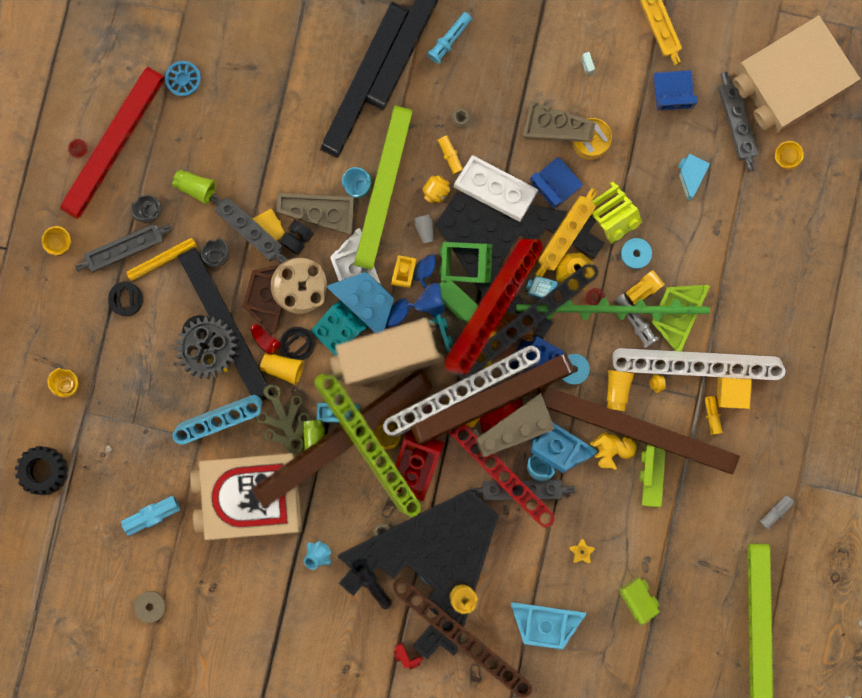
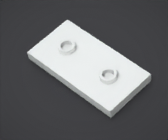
[454,155,539,222]

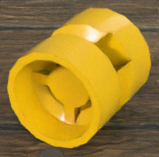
[449,585,477,613]

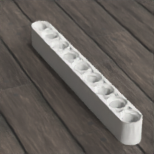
[383,346,541,437]
[612,348,786,380]

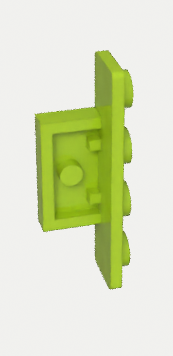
[640,444,666,507]

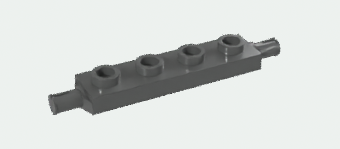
[718,71,758,171]
[210,194,289,264]
[74,224,172,272]
[470,480,575,501]

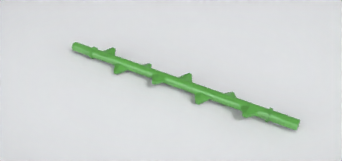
[516,298,710,321]

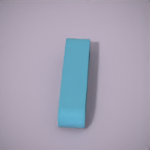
[173,395,263,445]

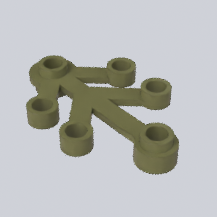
[255,384,310,454]

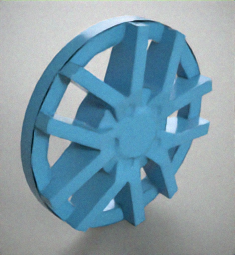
[165,61,201,96]

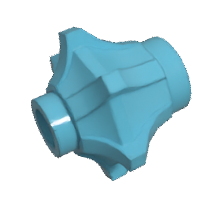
[304,541,332,570]

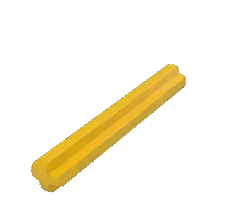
[126,238,197,281]

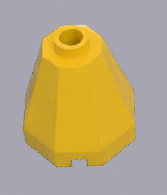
[555,252,593,291]

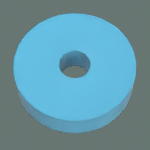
[621,238,652,269]
[562,354,590,385]

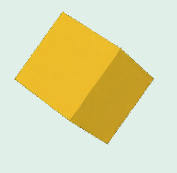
[716,377,752,409]

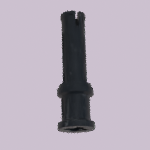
[351,561,392,609]

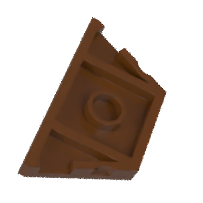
[242,265,288,334]

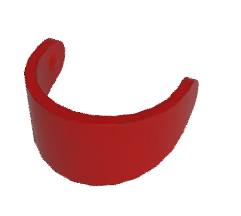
[250,323,281,355]

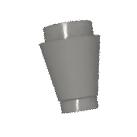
[414,214,434,243]

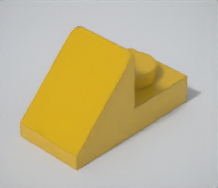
[391,255,416,288]

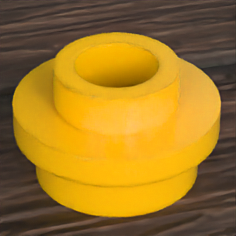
[650,374,666,393]

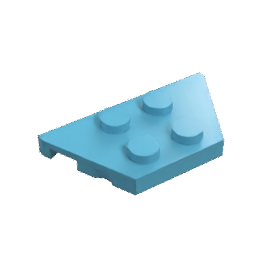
[511,602,586,649]

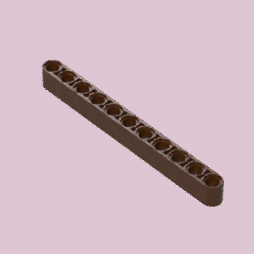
[252,369,432,507]
[536,386,740,475]

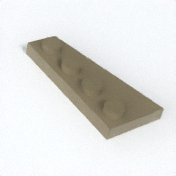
[523,101,595,142]
[277,193,354,236]
[476,393,555,457]

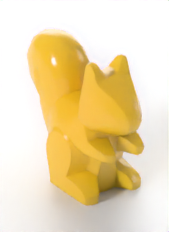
[589,432,637,470]

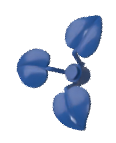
[386,253,444,329]

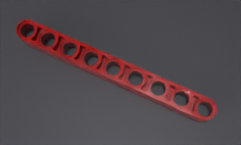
[60,67,165,219]
[445,239,543,373]
[427,400,555,528]

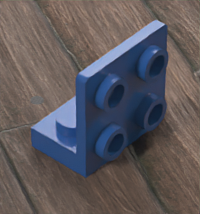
[654,70,697,111]
[530,157,583,209]
[509,333,565,386]

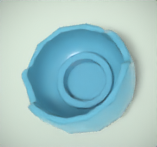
[342,167,372,198]
[527,455,556,481]

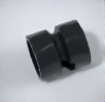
[279,219,314,256]

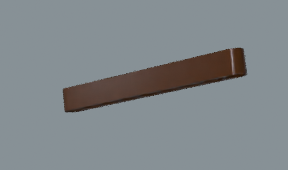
[410,354,575,445]
[393,578,532,698]

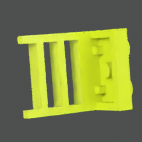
[591,182,642,244]

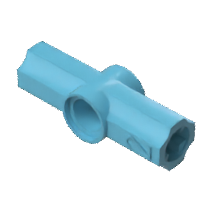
[121,495,181,536]

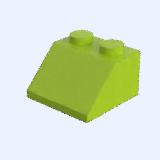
[618,577,660,625]

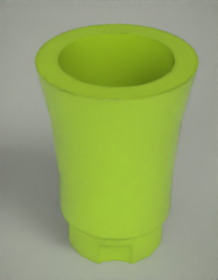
[172,170,217,205]
[303,420,325,450]

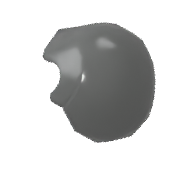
[131,195,162,223]
[200,237,230,268]

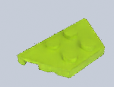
[652,285,710,351]

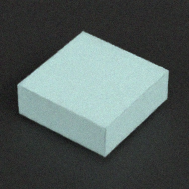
[581,52,595,76]

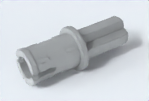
[760,496,794,530]

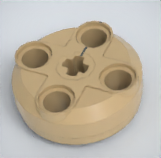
[271,258,327,314]

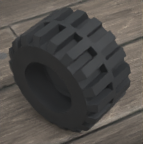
[15,446,68,495]

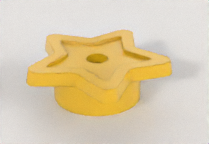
[570,539,595,563]

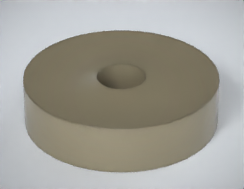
[134,591,166,623]

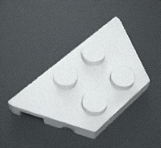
[330,228,380,283]

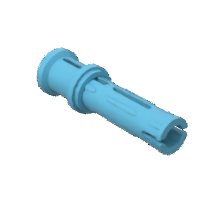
[426,12,473,64]

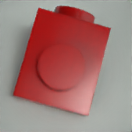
[393,642,422,670]

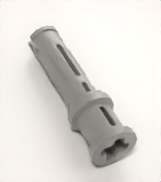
[615,293,659,349]

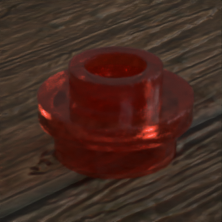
[68,139,88,158]
[586,288,605,305]

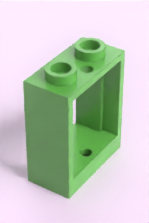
[439,242,493,283]
[439,279,478,325]

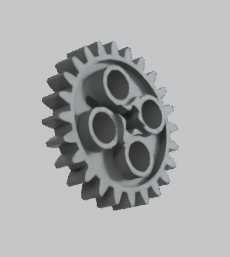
[175,316,239,379]

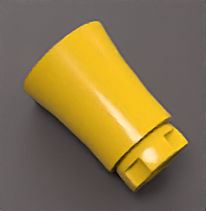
[260,353,304,386]
[606,370,634,411]

